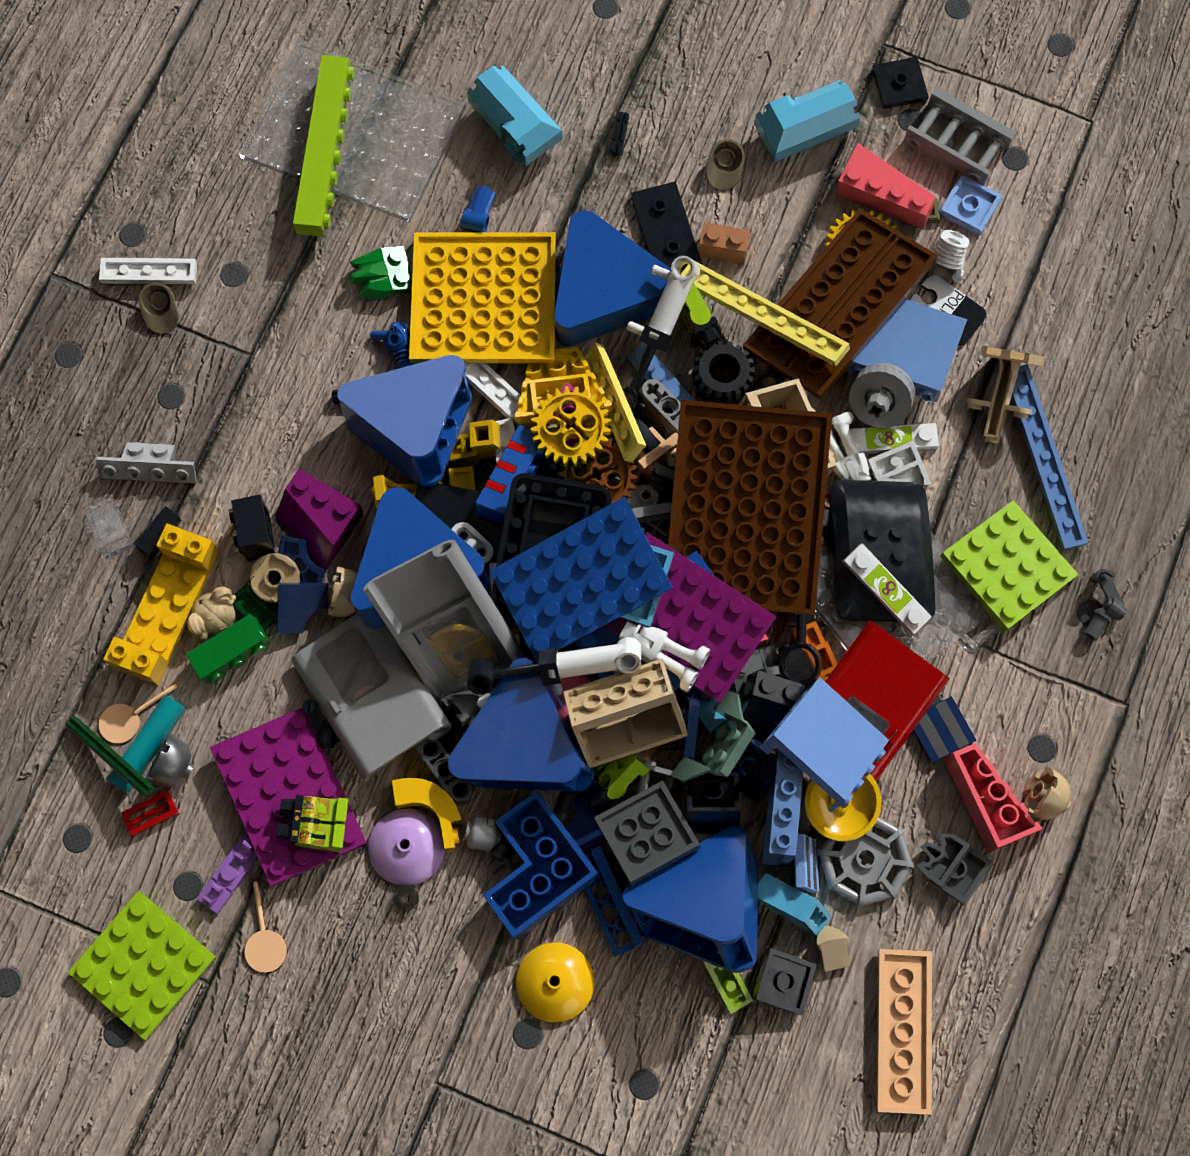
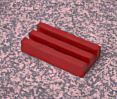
[121,790,180,837]

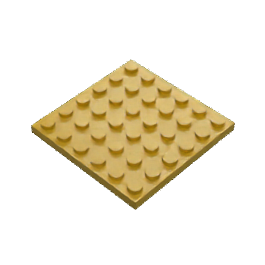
[409,232,556,363]

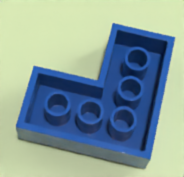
[483,790,601,940]

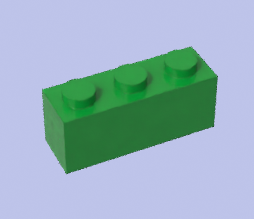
[186,614,271,684]

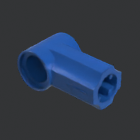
[460,186,496,232]

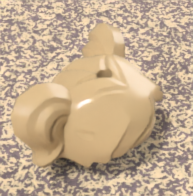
[187,587,236,641]

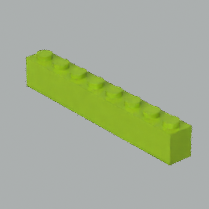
[293,55,355,237]

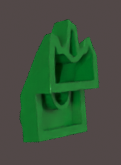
[347,246,412,300]

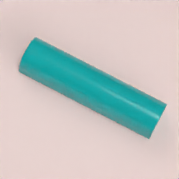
[106,694,186,794]

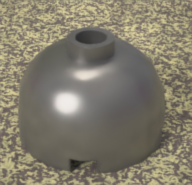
[146,734,194,787]

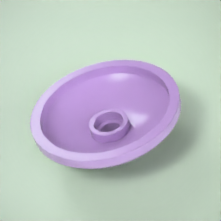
[368,808,445,886]

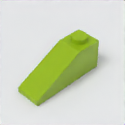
[699,959,753,1014]

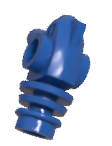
[370,322,413,368]

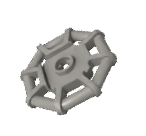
[817,818,914,908]

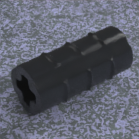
[132,506,182,558]

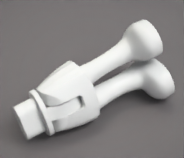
[829,412,871,481]
[618,621,710,692]

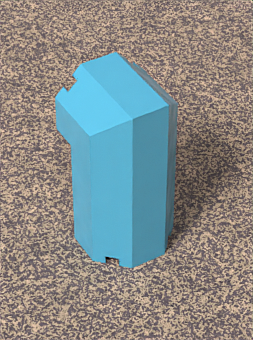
[467,66,562,166]
[754,80,860,162]

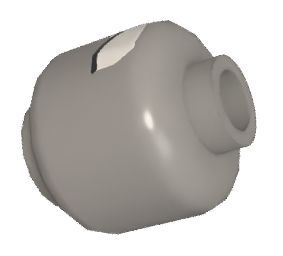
[462,816,501,852]

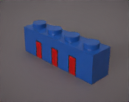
[476,424,546,525]

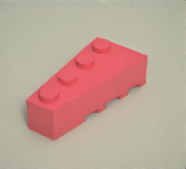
[837,143,935,229]
[944,744,1043,853]

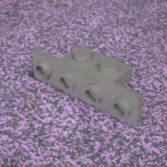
[96,442,197,484]

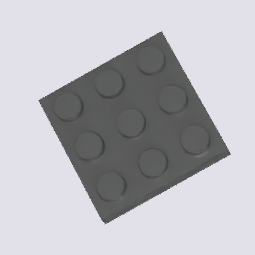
[594,781,701,886]

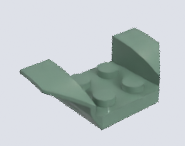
[671,691,755,782]

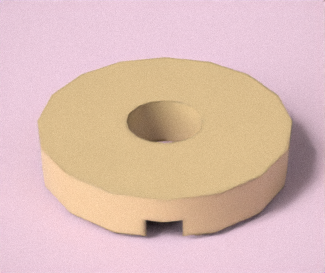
[250,553,300,602]

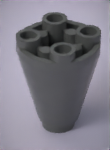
[440,681,500,740]

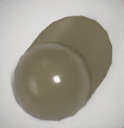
[706,139,745,190]
[138,282,179,334]

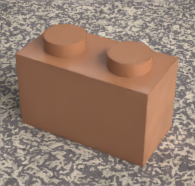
[699,222,750,264]

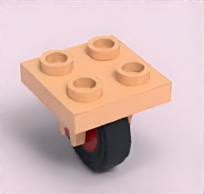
[633,419,678,482]

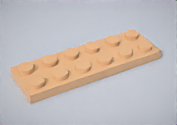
[876,949,932,1115]

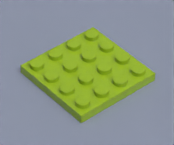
[940,500,1079,632]
[67,890,217,1041]

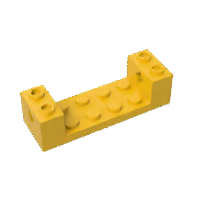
[103,523,220,686]

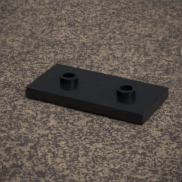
[631,181,702,272]

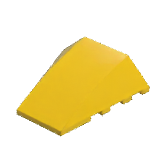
[514,347,613,433]

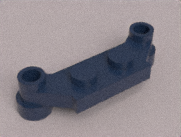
[678,685,711,764]

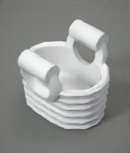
[930,230,969,282]

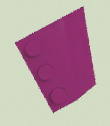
[275,469,364,570]

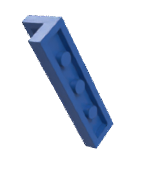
[585,846,644,957]

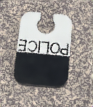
[910,276,986,345]

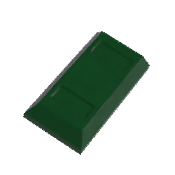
[232,583,276,632]

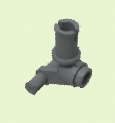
[1083,569,1128,641]

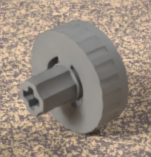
[849,363,915,428]

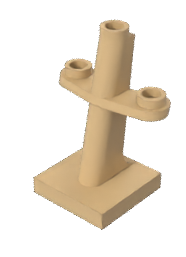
[966,346,1045,443]

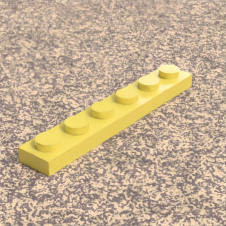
[584,342,646,462]

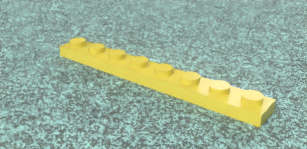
[681,262,850,367]

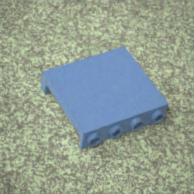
[845,299,967,402]
[760,677,889,812]
[761,749,803,868]

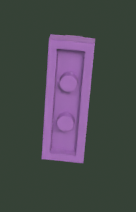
[196,835,258,914]

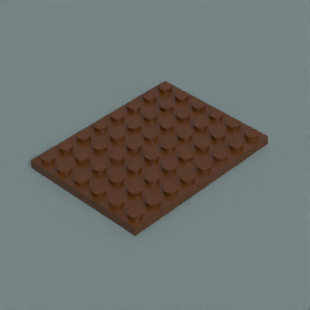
[668,400,832,615]

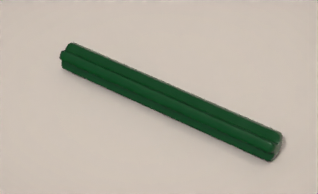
[65,716,155,798]

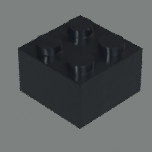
[228,494,276,561]

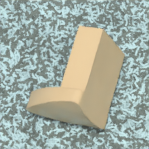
[817,926,850,972]

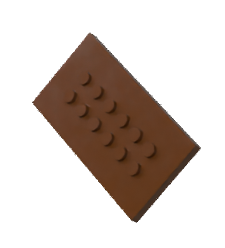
[743,208,938,400]

